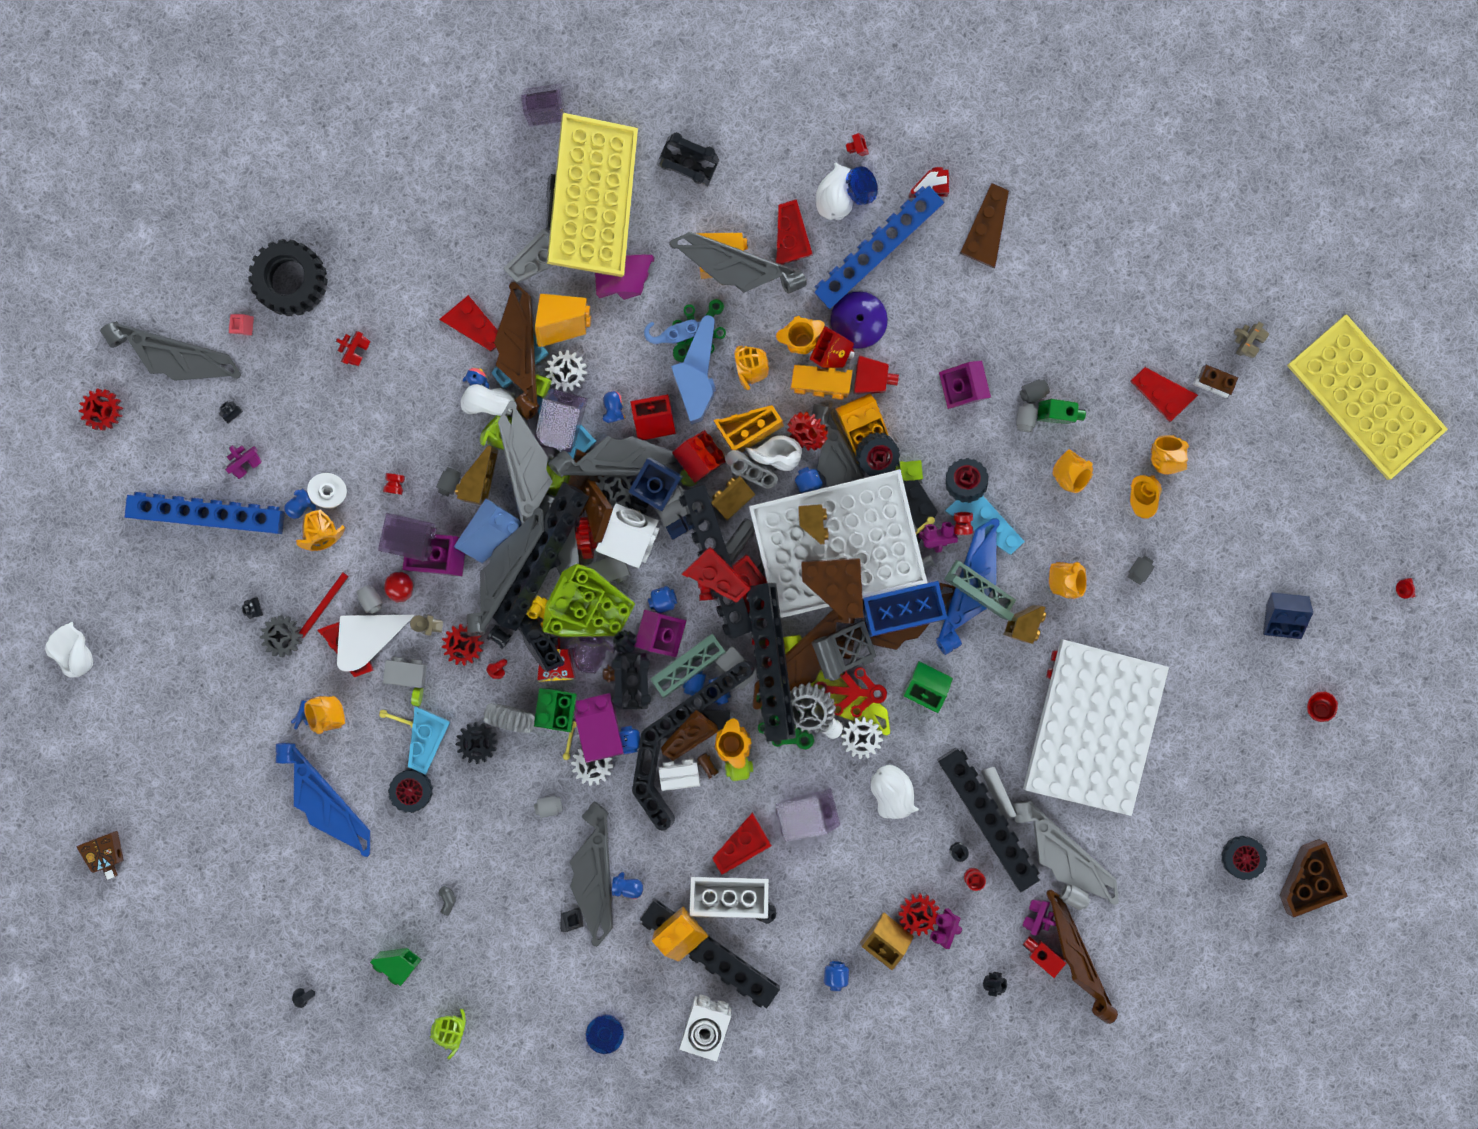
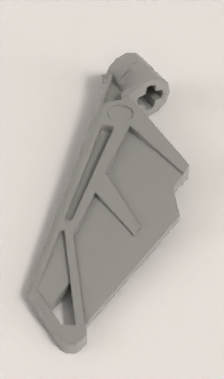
[498,401,553,528]
[1013,801,1119,905]

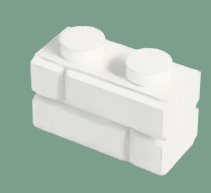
[659,759,700,791]

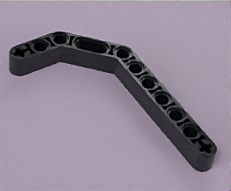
[632,661,755,831]

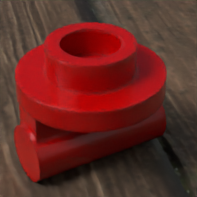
[1396,578,1416,599]
[486,658,507,679]

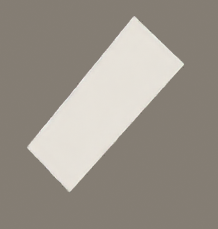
[981,767,1016,819]

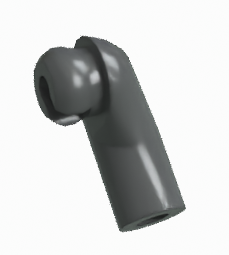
[439,886,456,916]

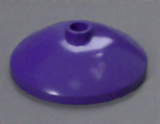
[830,291,888,349]

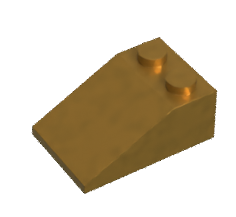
[455,445,498,505]

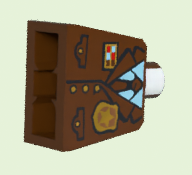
[76,831,124,880]

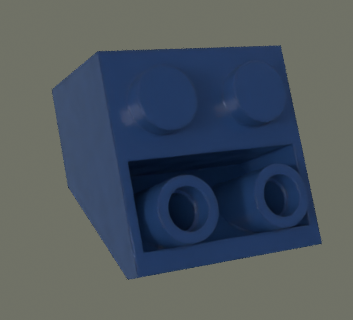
[1263,592,1313,639]

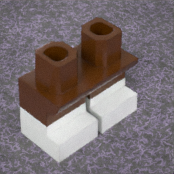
[1193,364,1239,398]

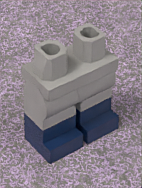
[656,485,704,540]

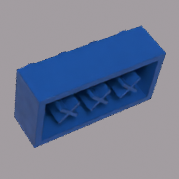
[862,581,947,637]

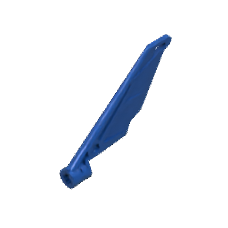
[936,518,999,655]
[275,743,371,857]

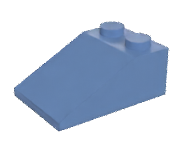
[454,499,522,563]

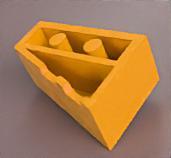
[790,365,853,400]
[713,405,784,452]

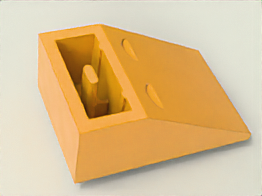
[835,393,889,456]

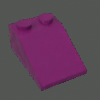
[402,532,465,577]
[574,693,624,763]

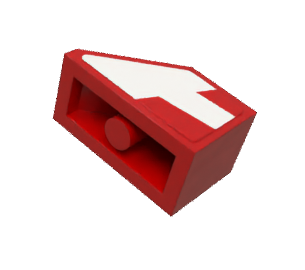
[909,167,949,198]

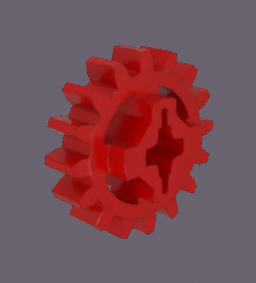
[78,389,123,431]
[787,412,828,451]
[576,517,598,559]
[441,624,484,666]
[898,893,940,936]

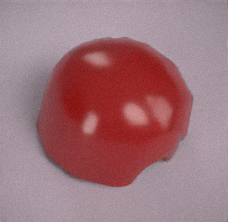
[384,572,414,603]
[1307,691,1338,722]

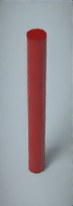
[299,572,349,638]

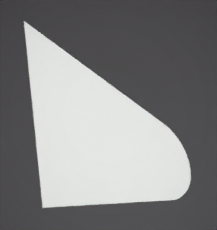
[337,615,414,671]

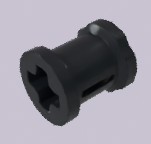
[486,625,512,649]
[949,842,969,862]

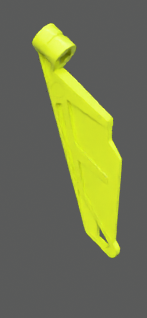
[783,635,890,735]

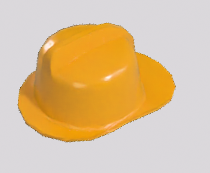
[1130,475,1162,519]

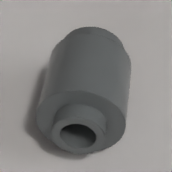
[1019,379,1050,404]
[436,467,461,497]
[1128,556,1155,585]

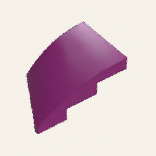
[595,255,655,300]

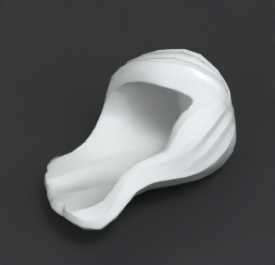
[816,163,864,220]
[460,384,515,416]
[745,436,802,471]
[45,622,93,677]
[871,765,919,819]

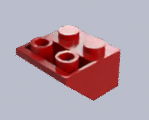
[630,394,676,440]
[672,430,726,483]

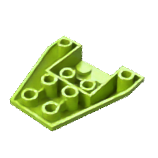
[542,564,635,637]

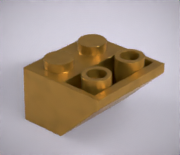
[711,476,755,521]
[798,504,828,544]
[1003,605,1046,644]
[860,912,914,971]

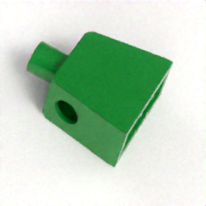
[1037,399,1086,424]

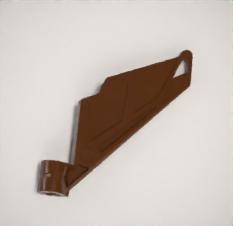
[494,282,539,420]
[835,583,956,660]
[752,610,855,710]
[1047,890,1118,1024]

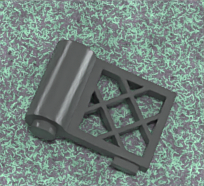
[812,620,876,681]

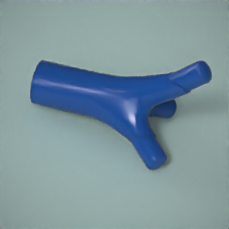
[291,700,309,729]

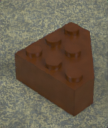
[801,558,863,619]
[1279,839,1348,918]

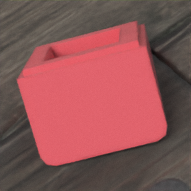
[229,314,254,335]

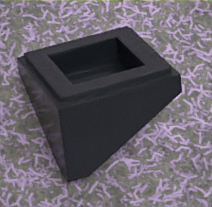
[560,908,583,932]

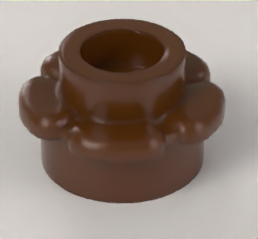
[602,664,615,683]

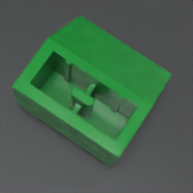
[902,661,953,713]
[534,688,577,733]
[370,948,422,986]

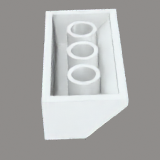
[690,877,769,919]

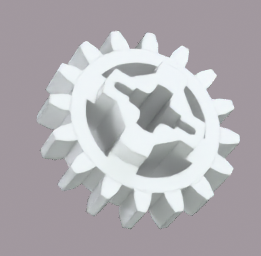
[545,350,587,393]
[841,716,883,759]
[571,748,613,786]

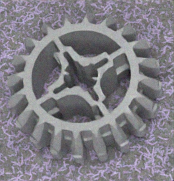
[790,682,836,734]
[483,703,535,733]

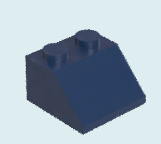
[629,457,684,511]

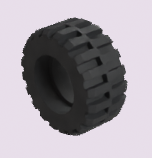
[248,239,328,316]

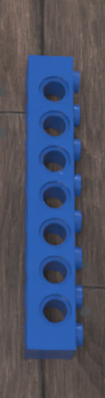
[814,186,945,309]
[124,492,285,534]

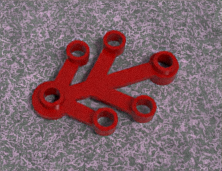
[813,667,887,717]

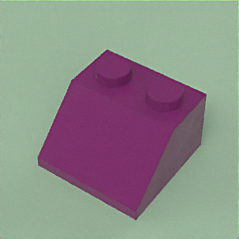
[939,361,991,409]
[634,609,687,657]

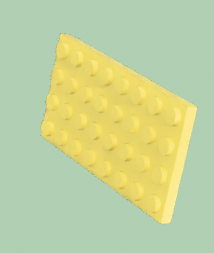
[547,113,638,277]
[1287,314,1448,480]

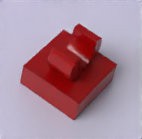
[846,133,869,156]

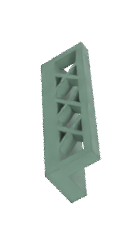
[944,560,1016,621]
[650,634,726,698]

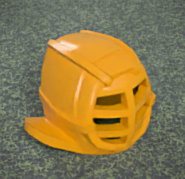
[776,316,825,354]
[734,346,769,390]
[1151,435,1189,475]
[1052,449,1093,493]
[296,510,345,551]
[1049,562,1087,599]
[304,696,345,734]
[715,718,752,769]

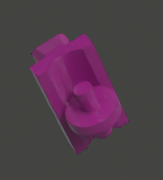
[225,445,262,479]
[918,521,958,553]
[1022,899,1056,936]
[930,908,962,949]

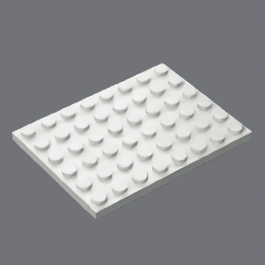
[749,470,927,618]
[1023,639,1169,816]

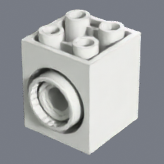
[596,503,660,568]
[679,995,731,1062]

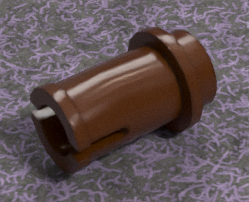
[697,753,719,779]

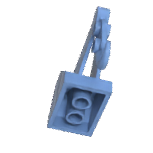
[644,315,716,425]

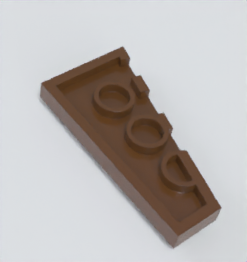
[960,183,1009,269]

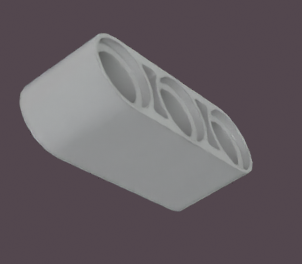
[725,450,778,489]

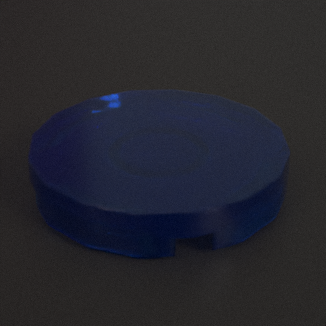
[846,166,878,205]
[585,1014,624,1054]

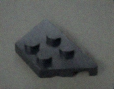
[903,480,938,544]

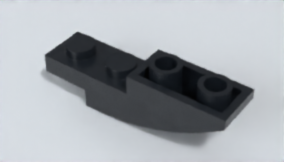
[518,615,565,672]

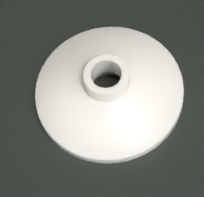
[307,473,347,508]

